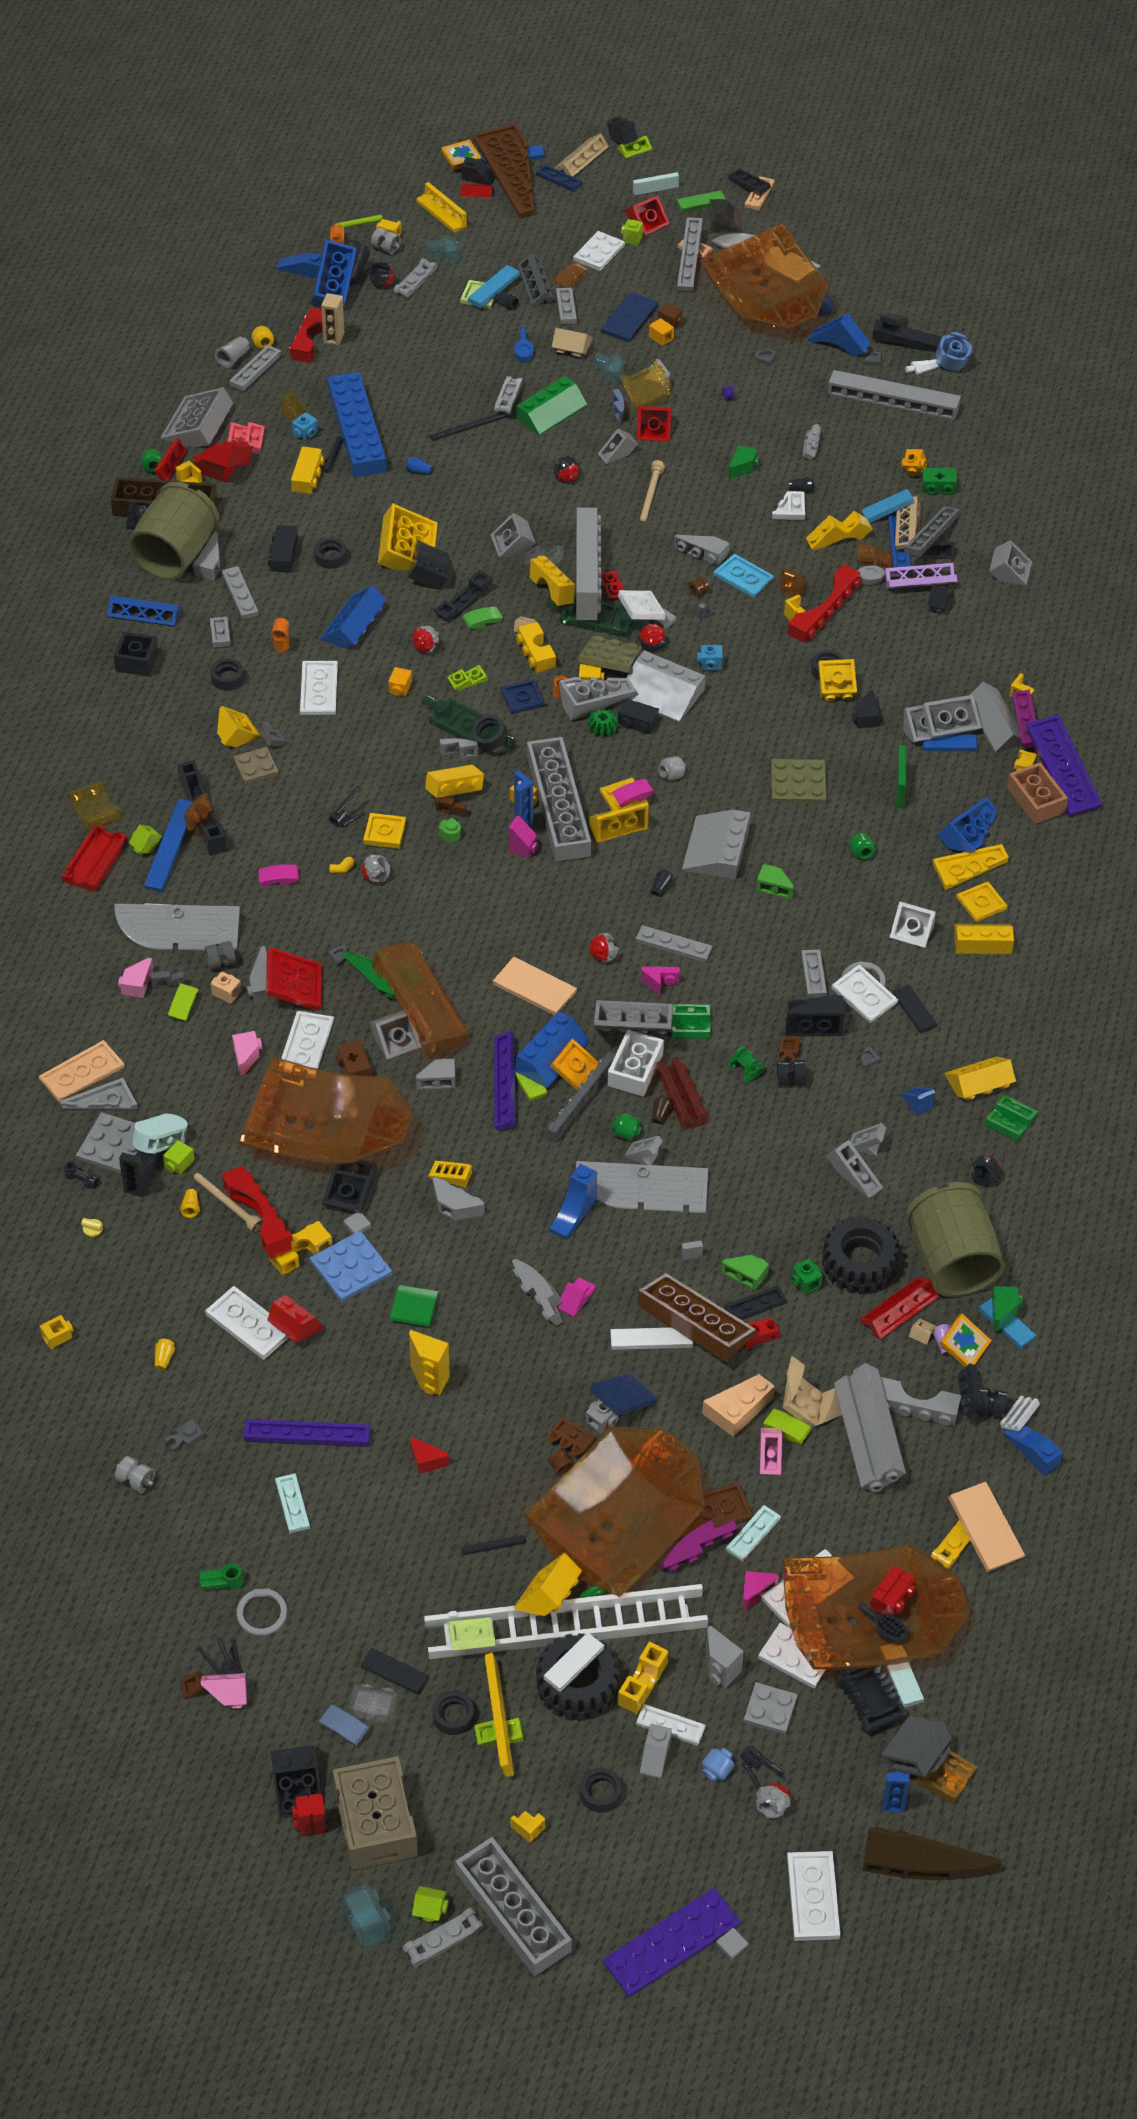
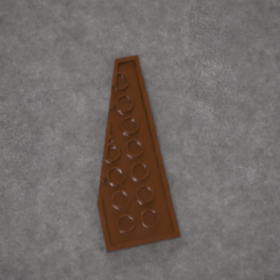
[473,123,534,218]

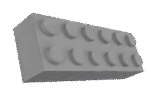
[455,1837,572,1977]

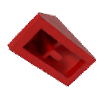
[410,1437,449,1474]

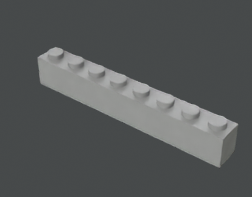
[828,370,961,420]

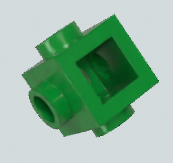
[791,1259,823,1295]

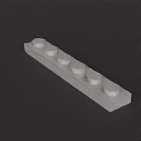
[677,218,703,291]

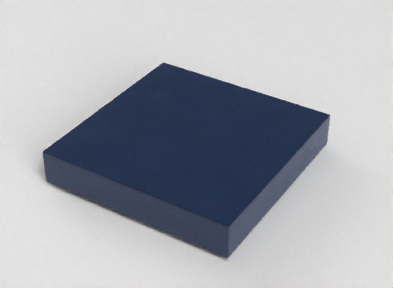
[501,679,545,715]

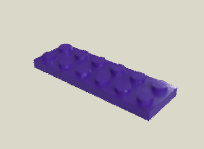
[1025,714,1102,817]
[602,1888,741,1998]

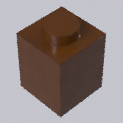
[658,303,684,329]

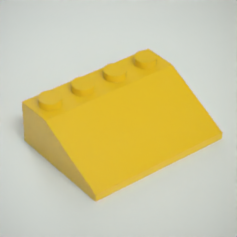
[378,503,438,570]

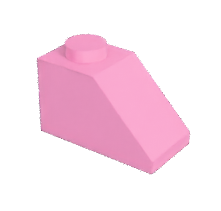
[118,958,153,998]
[232,1031,262,1075]
[760,1428,782,1475]
[201,1673,247,1708]

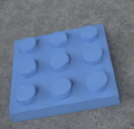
[309,1231,393,1302]

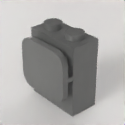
[882,1716,952,1777]

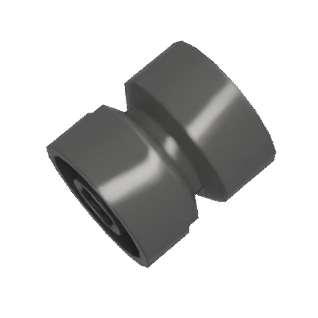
[205,941,236,970]

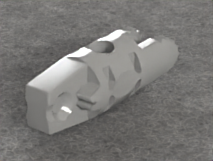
[803,424,821,461]

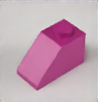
[509,816,538,858]

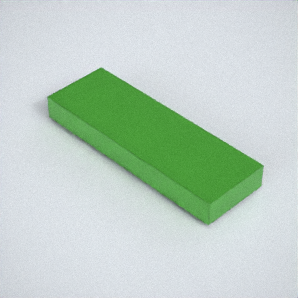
[677,190,726,213]

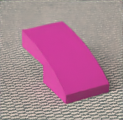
[612,779,654,808]
[259,865,299,886]

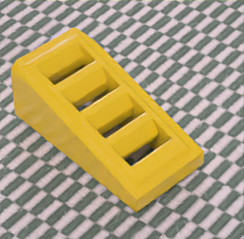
[428,1161,472,1188]

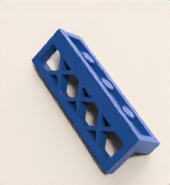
[108,596,181,626]
[514,770,533,830]

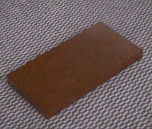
[660,1482,753,1543]

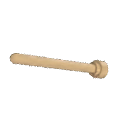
[640,460,665,522]
[194,1173,263,1233]

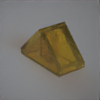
[281,389,312,421]

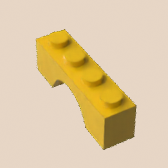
[529,556,575,606]

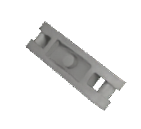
[393,258,438,299]
[494,376,523,415]
[402,1908,485,1968]

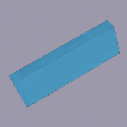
[862,489,914,523]
[979,1298,1036,1349]

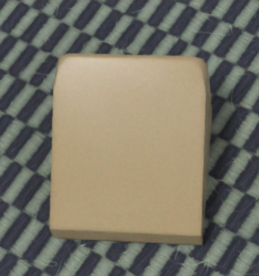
[514,616,536,632]
[909,1319,936,1345]

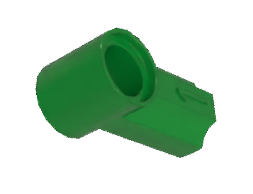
[200,1563,244,1590]

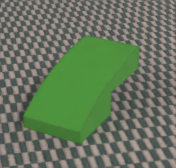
[462,607,503,629]

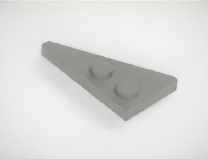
[60,1078,138,1110]

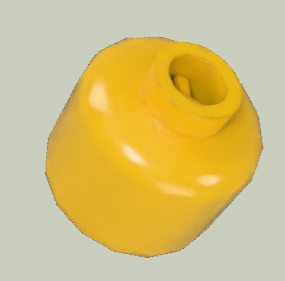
[252,326,274,350]

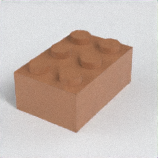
[1007,762,1068,824]

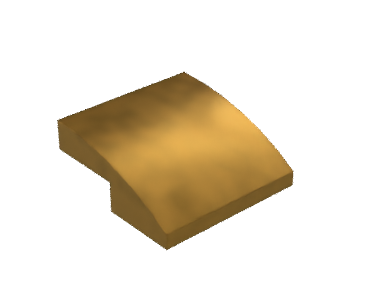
[915,1751,977,1805]

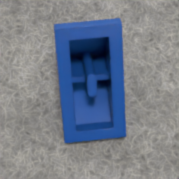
[901,1087,935,1116]

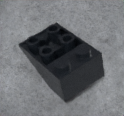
[271,1745,321,1819]

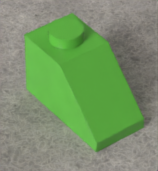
[756,864,794,899]
[721,1255,769,1291]

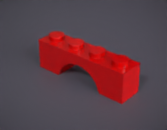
[289,308,323,363]

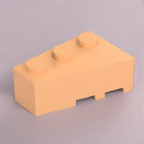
[702,1374,775,1437]

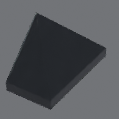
[920,541,955,559]

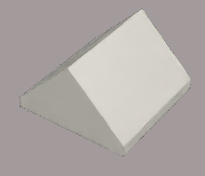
[890,902,936,947]

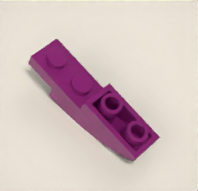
[659,1521,737,1572]

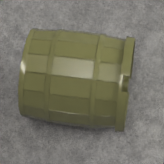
[127,482,219,580]
[907,1182,1005,1297]

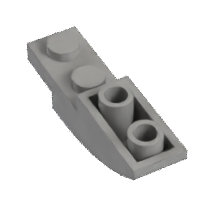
[512,1259,563,1326]

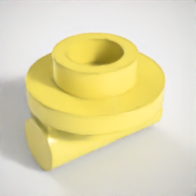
[81,1218,103,1237]

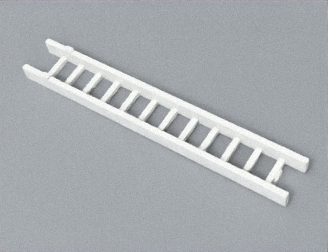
[424,1584,708,1659]

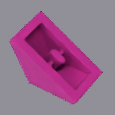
[743,1571,779,1610]

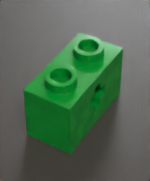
[921,468,957,494]

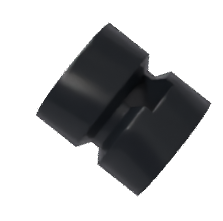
[777,1060,806,1086]

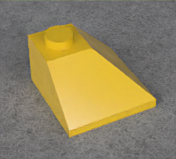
[217,706,262,748]

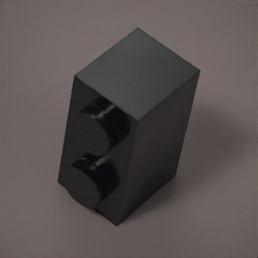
[607,116,637,145]
[618,698,659,734]

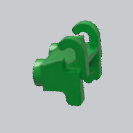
[728,1046,765,1084]

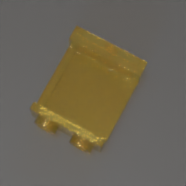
[620,361,672,409]

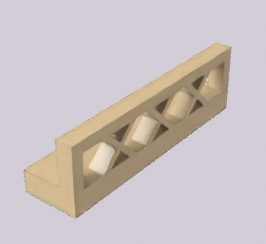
[554,133,609,177]
[895,496,921,550]

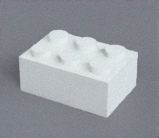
[608,1030,664,1097]

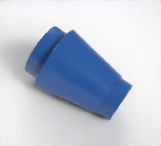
[406,456,432,475]

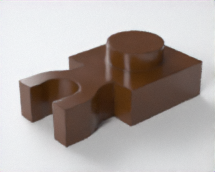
[435,796,467,817]
[779,1036,799,1063]

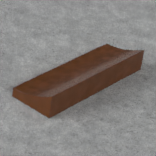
[638,1273,756,1363]

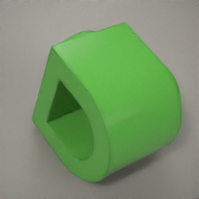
[439,818,461,843]

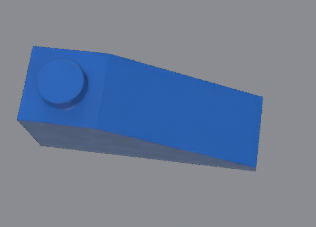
[275,253,321,279]
[1003,1425,1063,1476]

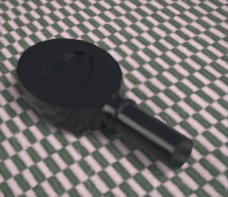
[857,1602,908,1645]

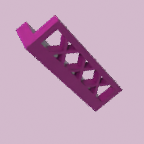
[1012,690,1038,755]

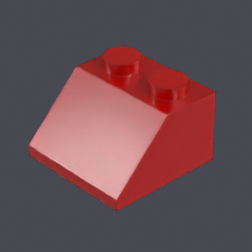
[625,195,670,236]
[637,406,671,441]
[267,1295,323,1343]

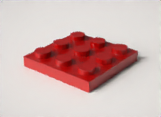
[266,947,321,1011]

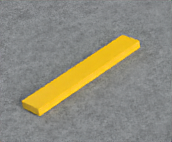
[485,1653,514,1777]

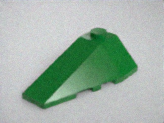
[342,951,421,998]

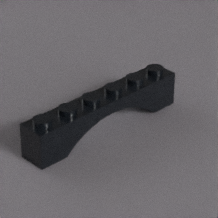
[177,760,227,855]

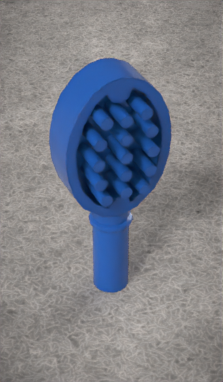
[514,328,533,362]

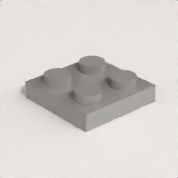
[743,1682,798,1735]

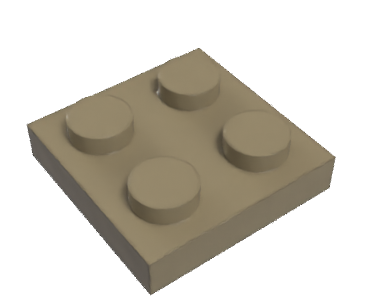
[233,747,279,784]

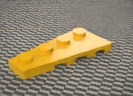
[933,844,1008,890]

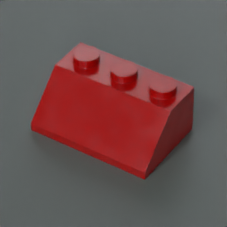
[198,439,254,468]

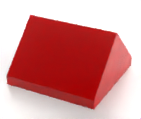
[193,455,236,482]

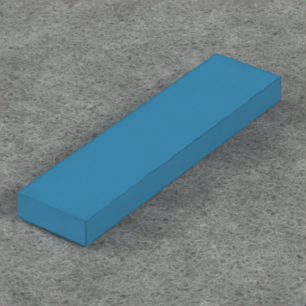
[468,265,520,308]

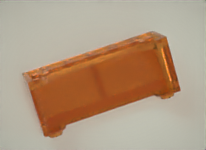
[372,941,469,1059]

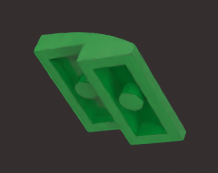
[672,1004,710,1038]
[984,1095,1038,1141]
[390,1285,438,1327]

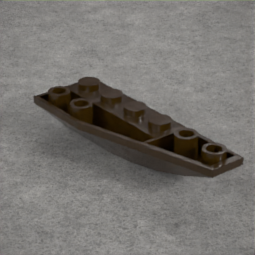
[862,1827,1002,1880]

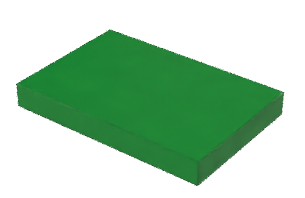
[896,745,906,808]

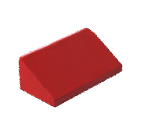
[461,183,493,198]

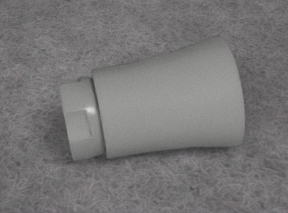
[215,336,250,369]

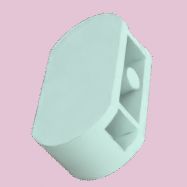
[132,1114,187,1153]

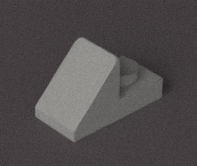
[850,1123,886,1155]
[624,1136,663,1165]

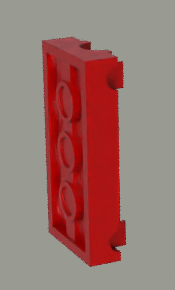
[61,825,128,892]

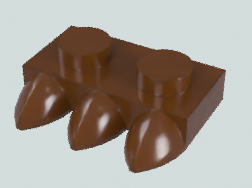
[548,1416,596,1456]

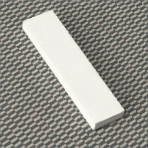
[611,1328,693,1350]

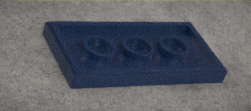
[601,292,658,342]

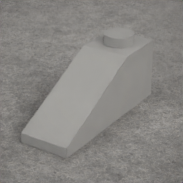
[247,946,276,1003]
[826,1140,883,1198]

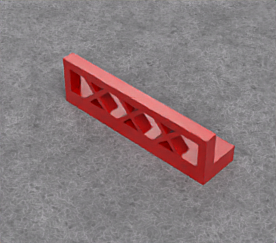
[859,1277,939,1339]

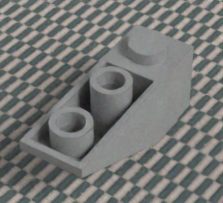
[192,531,220,581]
[674,535,729,566]

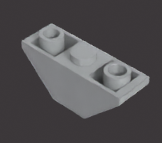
[433,1177,484,1220]

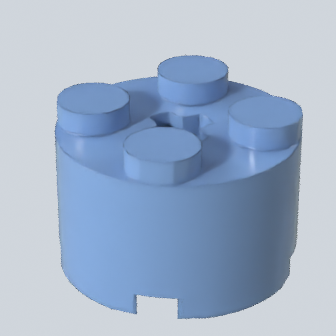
[936,332,972,371]

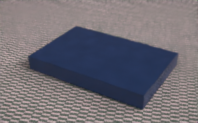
[589,1373,658,1415]

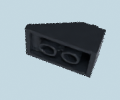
[408,540,450,590]
[785,995,844,1036]

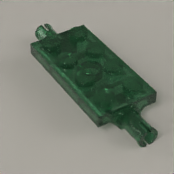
[547,596,650,637]
[421,694,515,752]

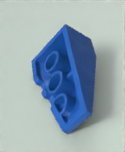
[937,797,998,853]

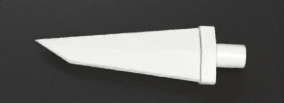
[905,359,940,375]

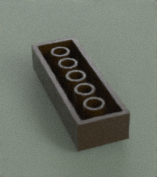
[111,477,218,516]

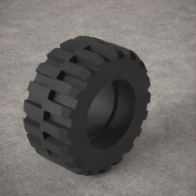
[822,1216,900,1294]
[536,1633,620,1721]

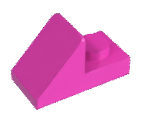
[641,967,679,995]
[557,1277,596,1317]

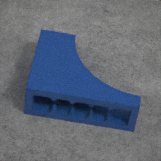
[808,313,871,357]
[549,1164,597,1240]

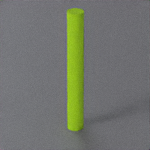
[336,215,382,228]

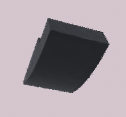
[322,1155,378,1213]

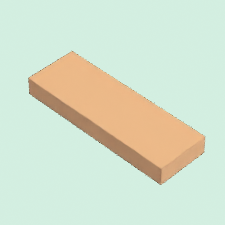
[744,176,774,210]

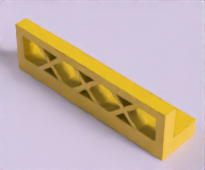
[416,182,467,233]

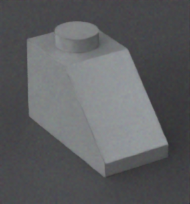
[598,428,638,464]
[416,1059,455,1089]
[640,1724,672,1779]

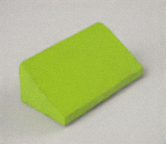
[617,136,652,158]

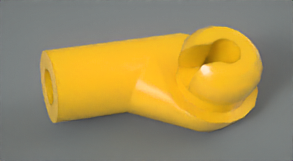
[330,857,355,874]

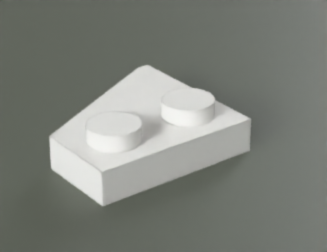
[772,491,805,520]

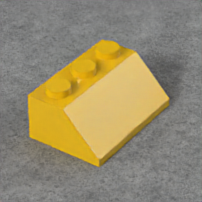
[589,802,649,843]
[954,924,1014,954]
[944,1057,1016,1100]
[409,1330,450,1396]
[514,1552,582,1616]

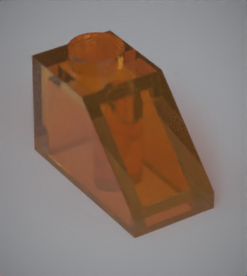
[780,568,806,598]

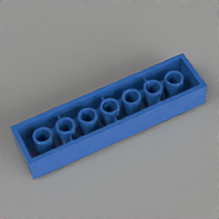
[327,372,386,478]

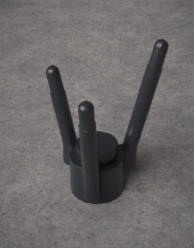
[329,785,366,827]
[198,1637,243,1675]
[740,1745,785,1791]

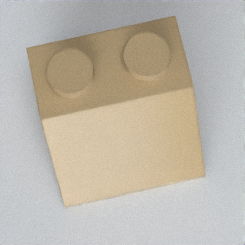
[552,328,593,357]

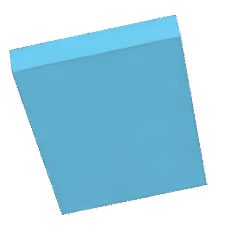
[713,554,775,598]

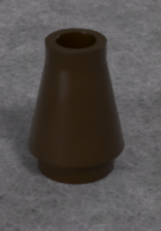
[651,1095,672,1125]

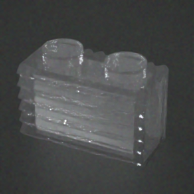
[349,1684,398,1724]

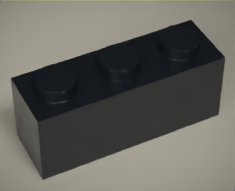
[268,525,298,573]

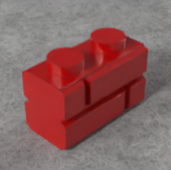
[870,1566,916,1616]
[292,1794,326,1837]

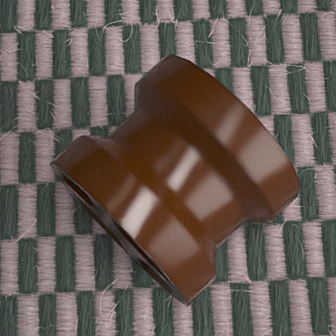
[688,576,710,597]
[549,1450,575,1476]

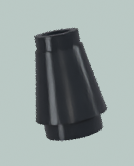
[494,293,519,310]
[789,477,814,494]
[650,869,673,897]

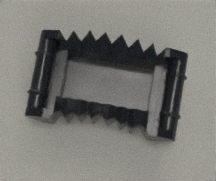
[833,1656,907,1733]

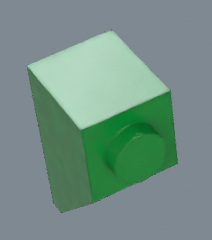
[728,445,759,479]
[992,1286,1022,1331]

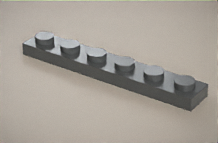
[904,506,960,557]
[547,1052,615,1143]

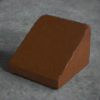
[181,1671,210,1699]

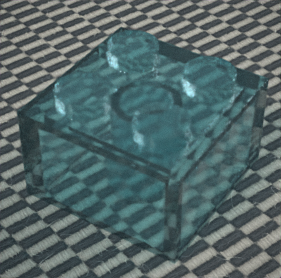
[342,1883,391,1951]

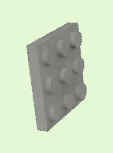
[76,1112,138,1174]

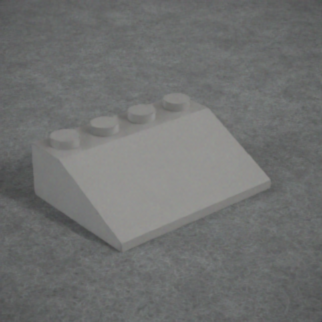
[161,387,233,448]
[624,651,705,722]
[682,810,750,879]
[594,1000,673,1034]

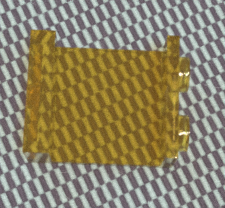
[69,780,120,832]

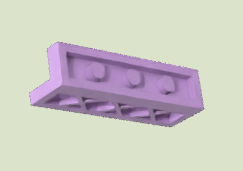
[885,563,957,589]

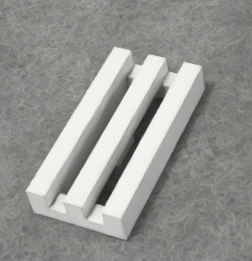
[1000,1396,1040,1431]

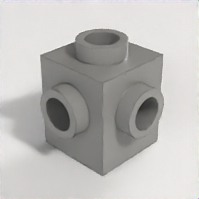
[586,1399,618,1435]

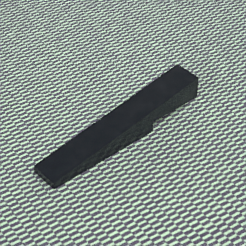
[873,319,942,352]

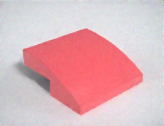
[227,422,265,451]

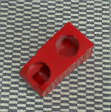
[743,1318,781,1349]

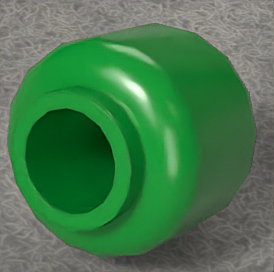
[141,448,163,473]
[849,833,875,860]
[611,1113,641,1141]

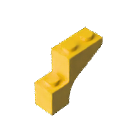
[806,511,873,550]

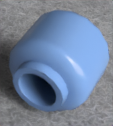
[701,1748,734,1782]

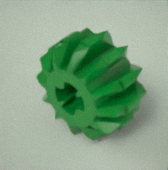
[588,708,618,737]

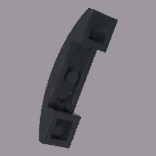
[434,569,493,620]

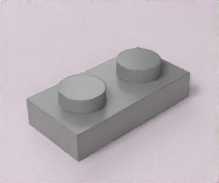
[210,617,231,648]

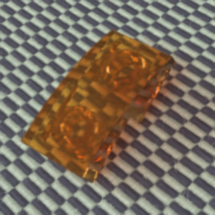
[554,262,588,288]
[857,544,892,568]
[184,793,212,830]

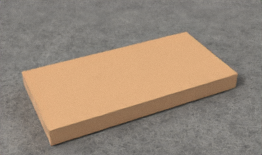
[493,957,577,1016]
[39,1040,125,1103]
[948,1482,1025,1572]

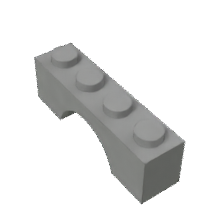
[880,1377,961,1426]

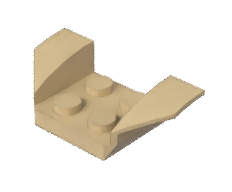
[783,1356,842,1428]

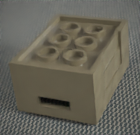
[333,1756,418,1871]

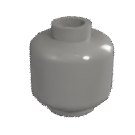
[658,756,686,781]

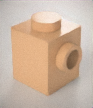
[211,972,242,1004]

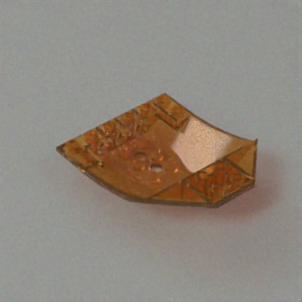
[700,223,830,330]
[238,1056,413,1164]
[524,1427,705,1597]
[782,1542,971,1670]

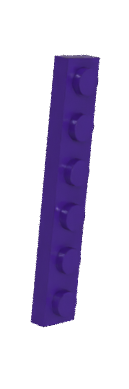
[494,1030,515,1131]
[244,1419,370,1446]

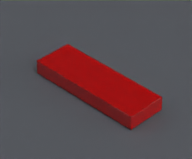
[154,438,187,481]

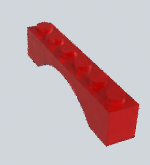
[787,564,861,643]
[221,1166,293,1259]

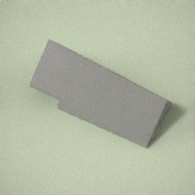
[970,682,1022,753]
[903,695,982,743]

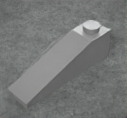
[559,677,636,720]

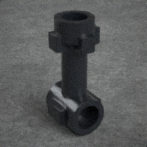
[64,1161,99,1188]

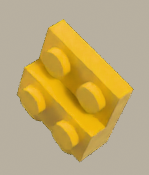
[818,659,857,702]

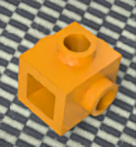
[902,449,927,476]

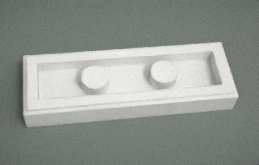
[544,1633,604,1692]
[636,1704,706,1746]

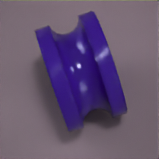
[722,385,734,401]

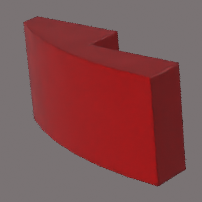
[601,570,624,600]

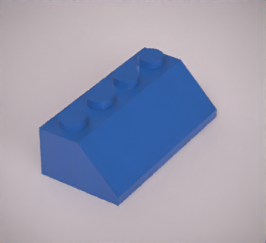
[311,239,357,306]
[319,585,386,648]
[515,1011,589,1088]

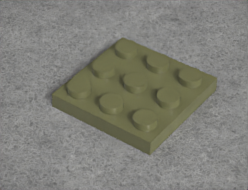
[578,636,642,673]
[771,759,826,803]

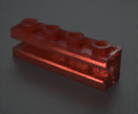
[657,1057,707,1131]

